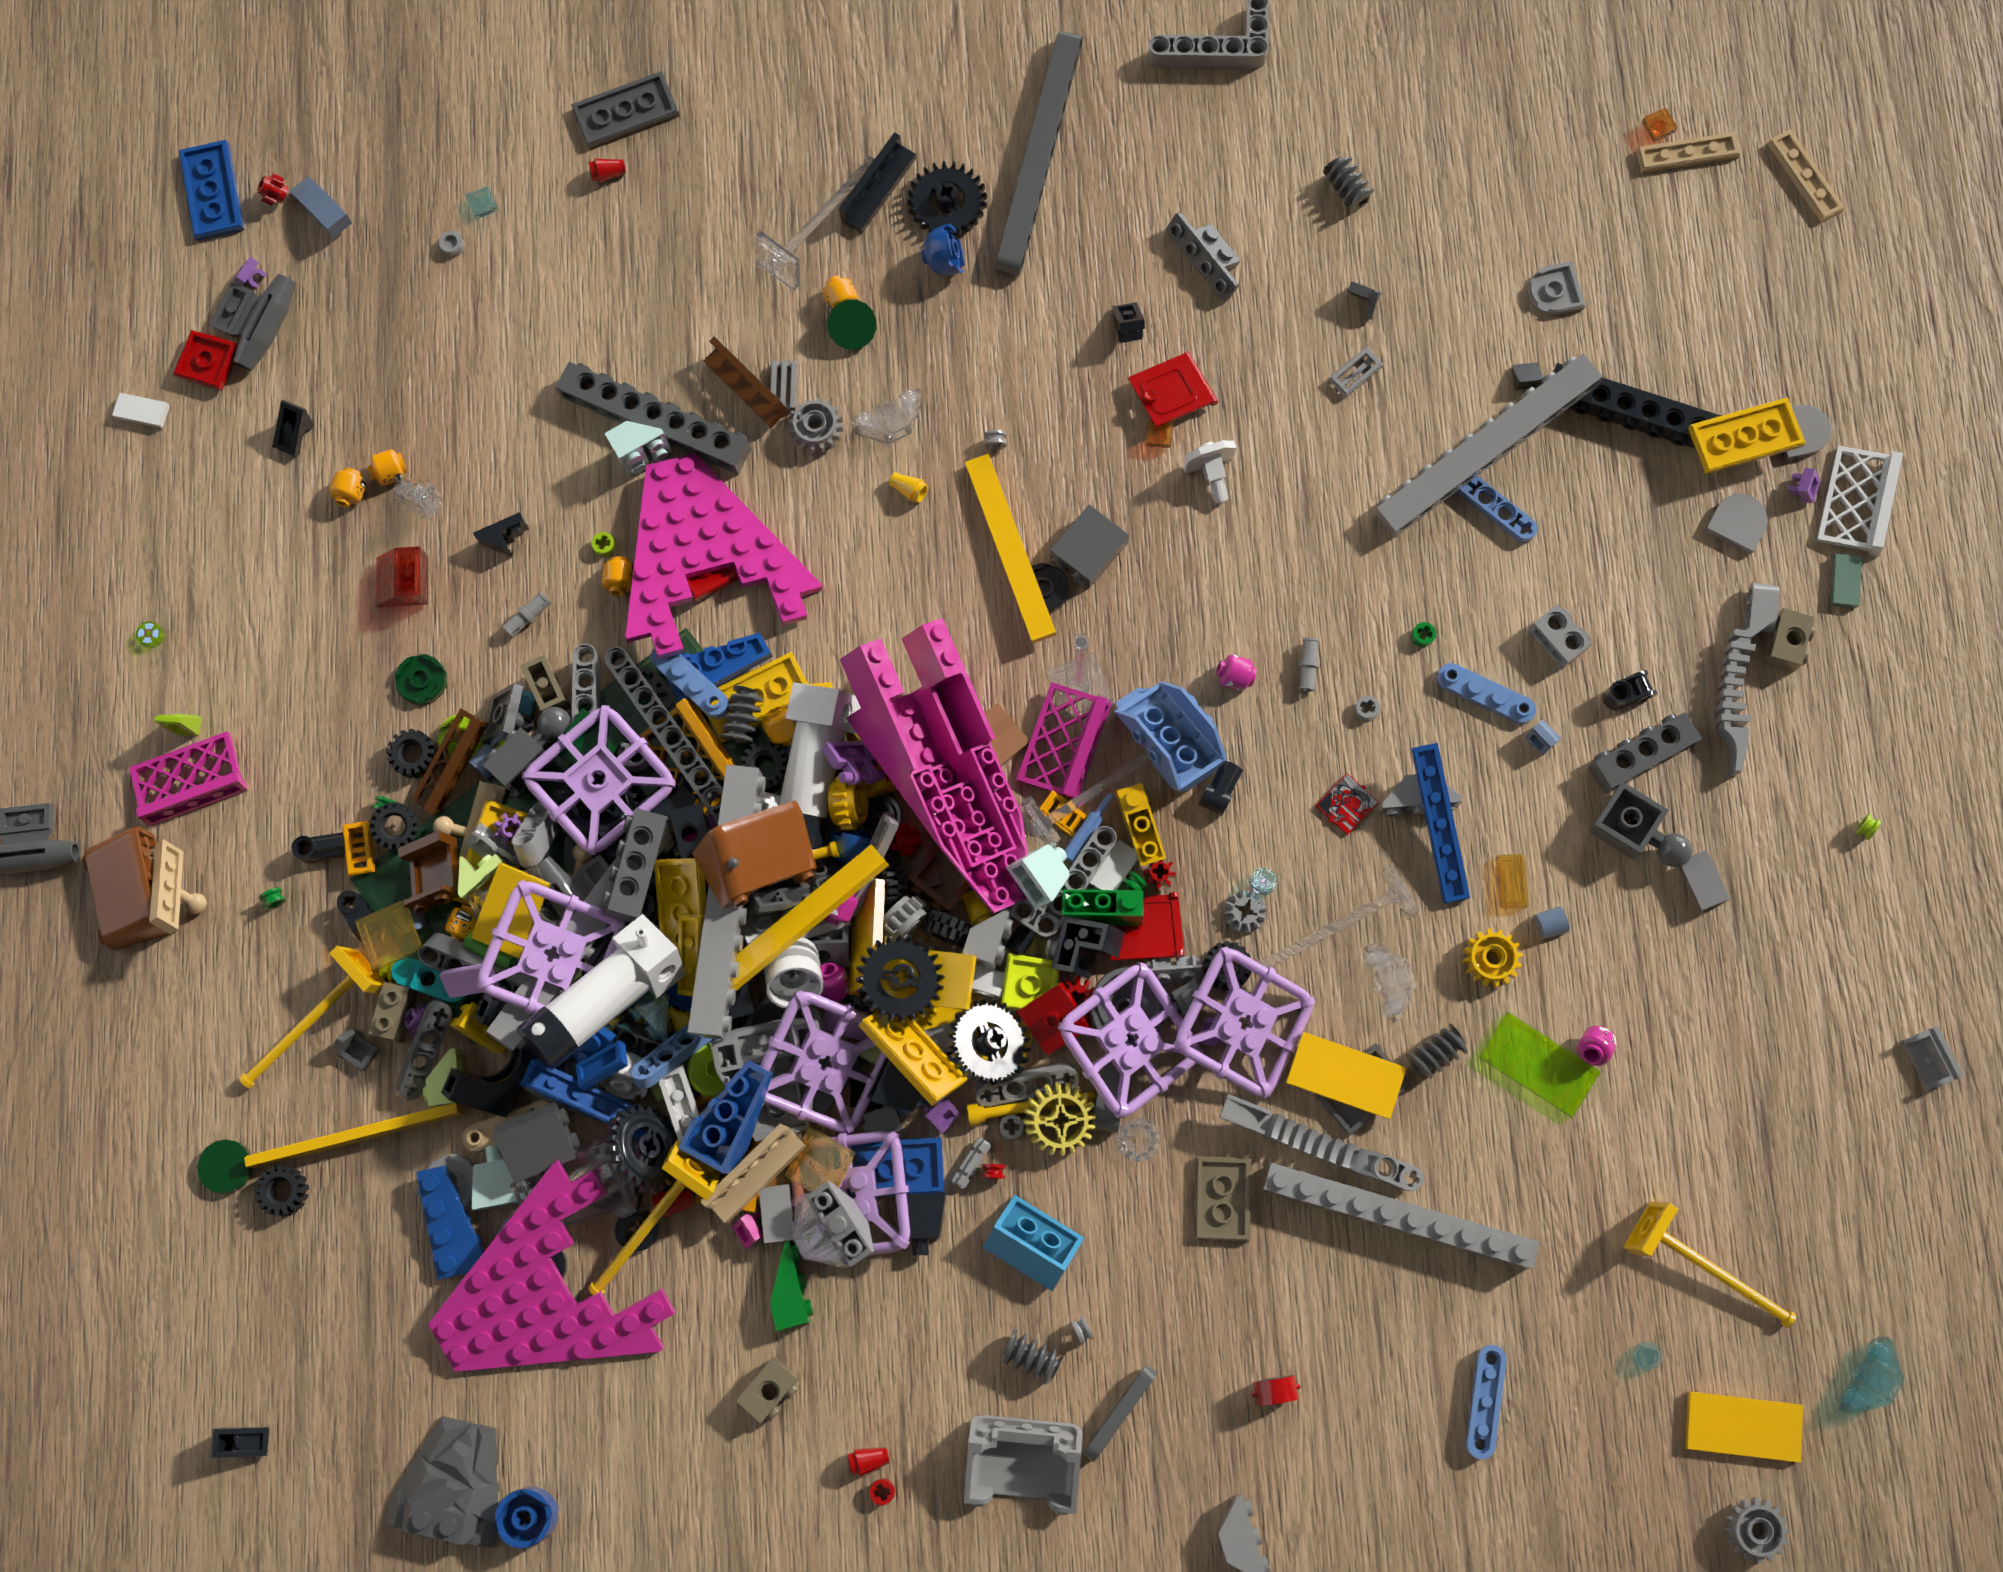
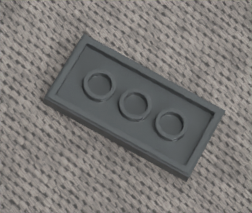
[571,71,680,149]

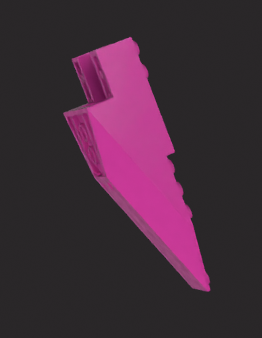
[839,618,1028,913]

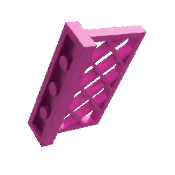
[1016,682,1112,801]
[129,731,248,827]

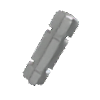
[952,1138,991,1189]

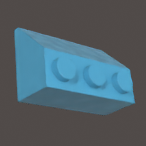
[982,1195,1084,1292]

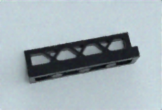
[839,132,917,234]

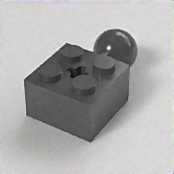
[483,707,571,797]
[1589,781,1692,867]

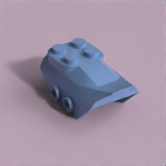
[1114,681,1227,792]

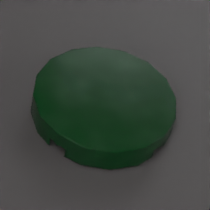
[827,299,877,350]
[395,654,447,705]
[197,1139,253,1194]

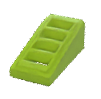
[154,714,202,736]

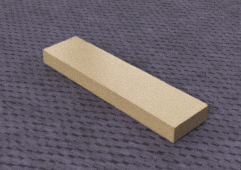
[1767,129,1845,223]
[1636,132,1741,173]

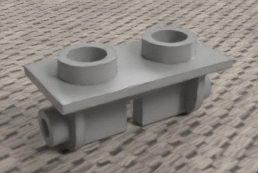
[464,823,519,868]
[1147,955,1202,986]

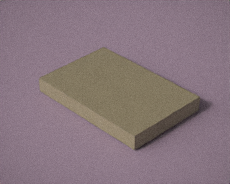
[1195,1156,1251,1241]

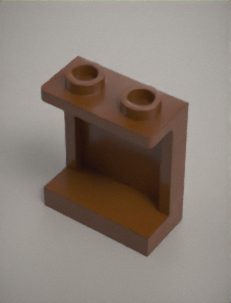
[398,830,459,913]

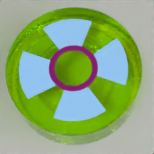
[136,621,164,648]

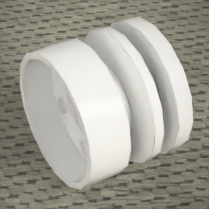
[764,937,823,1008]

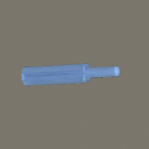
[1064,793,1114,863]

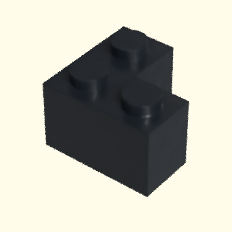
[1051,917,1125,979]

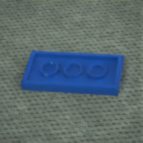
[178,140,245,241]
[834,1137,945,1198]

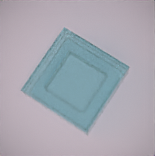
[465,186,498,219]

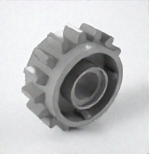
[788,398,844,454]
[882,895,928,944]
[1724,1497,1790,1563]

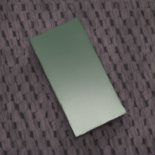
[1830,554,1862,608]

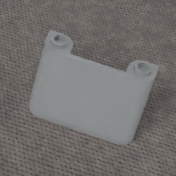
[964,1415,1082,1515]

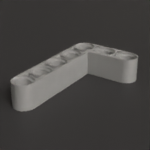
[1147,0,1269,69]
[572,643,650,772]
[999,826,1117,940]

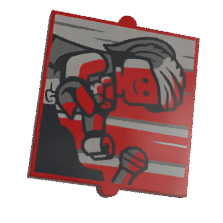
[1316,773,1379,836]

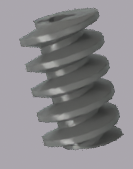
[1323,156,1374,212]
[719,685,764,744]
[1406,1023,1468,1079]
[1003,1329,1065,1385]

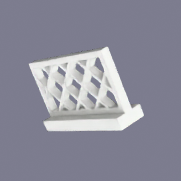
[1816,446,1903,557]

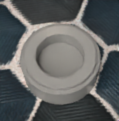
[438,231,465,257]

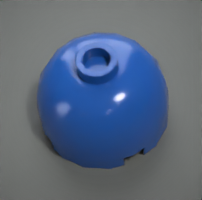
[921,224,965,276]
[828,827,871,868]

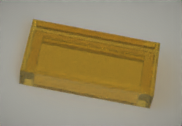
[1496,854,1529,909]

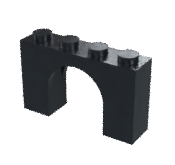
[441,992,535,1118]

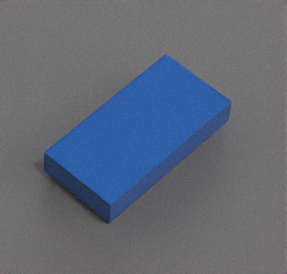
[576,1040,628,1090]

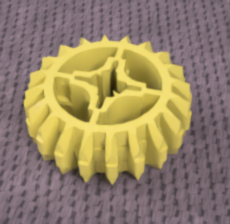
[1023,1082,1096,1156]

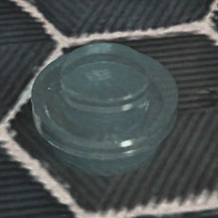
[1633,1342,1662,1370]

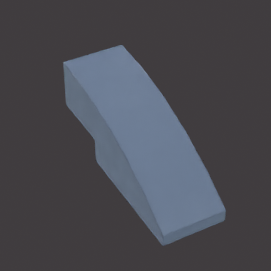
[289,177,352,238]

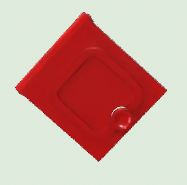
[1128,351,1218,428]
[1110,892,1185,961]

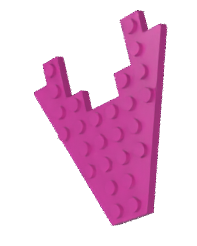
[626,453,822,659]
[428,1159,676,1372]

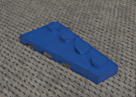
[666,633,773,701]
[416,1165,484,1279]

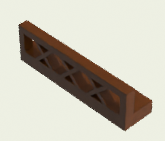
[703,336,789,428]
[411,708,489,815]

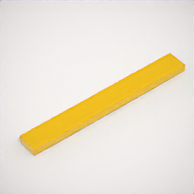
[965,454,1057,644]
[732,844,889,991]
[244,1103,464,1168]

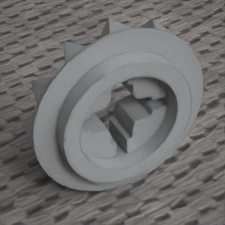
[1224,890,1267,933]

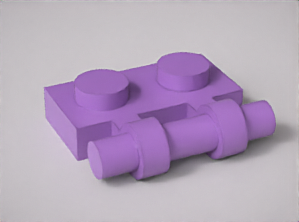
[822,741,885,785]

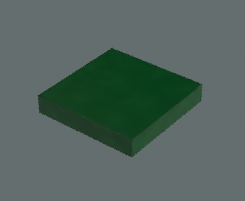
[557,708,626,781]

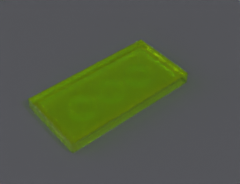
[1478,1012,1601,1118]

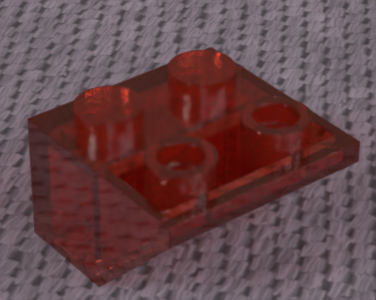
[376,546,428,607]

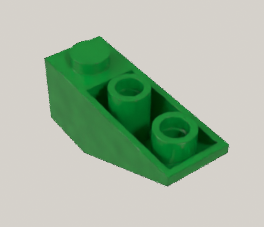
[1062,889,1143,926]
[770,1241,814,1331]

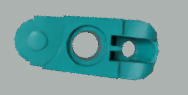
[391,957,469,1005]

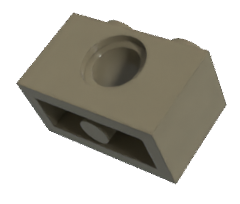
[1764,608,1815,672]
[520,655,571,712]
[368,982,418,1044]
[736,1357,800,1423]

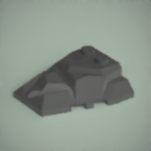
[744,849,842,917]
[385,1416,500,1548]

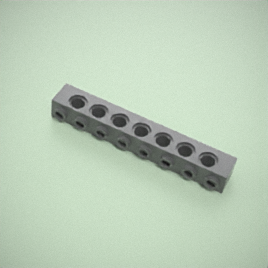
[555,362,752,475]

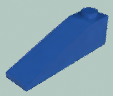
[678,1061,773,1174]

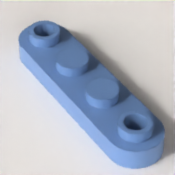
[650,648,730,719]
[1437,663,1536,724]
[1466,1345,1507,1459]

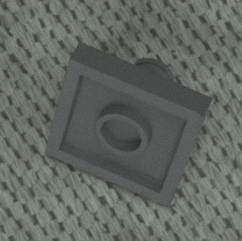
[482,683,535,746]

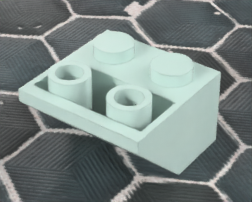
[604,421,672,476]

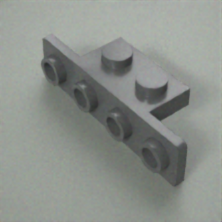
[1166,212,1240,302]

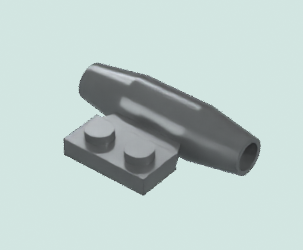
[210,274,296,371]
[0,803,81,875]
[532,854,630,948]

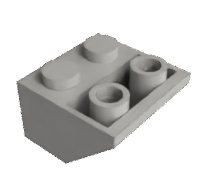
[962,911,1014,970]

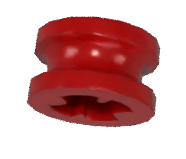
[981,1164,1006,1179]
[869,1478,895,1505]

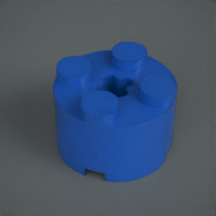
[495,1487,559,1548]

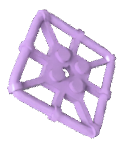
[522,705,676,855]
[476,880,626,1014]
[1174,946,1315,1098]
[1058,962,1203,1119]
[760,990,886,1134]
[790,1131,910,1261]

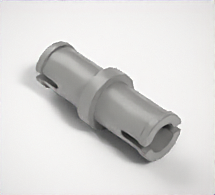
[502,591,551,638]
[1298,637,1319,692]

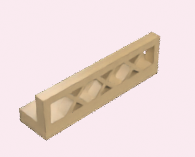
[700,1124,806,1224]

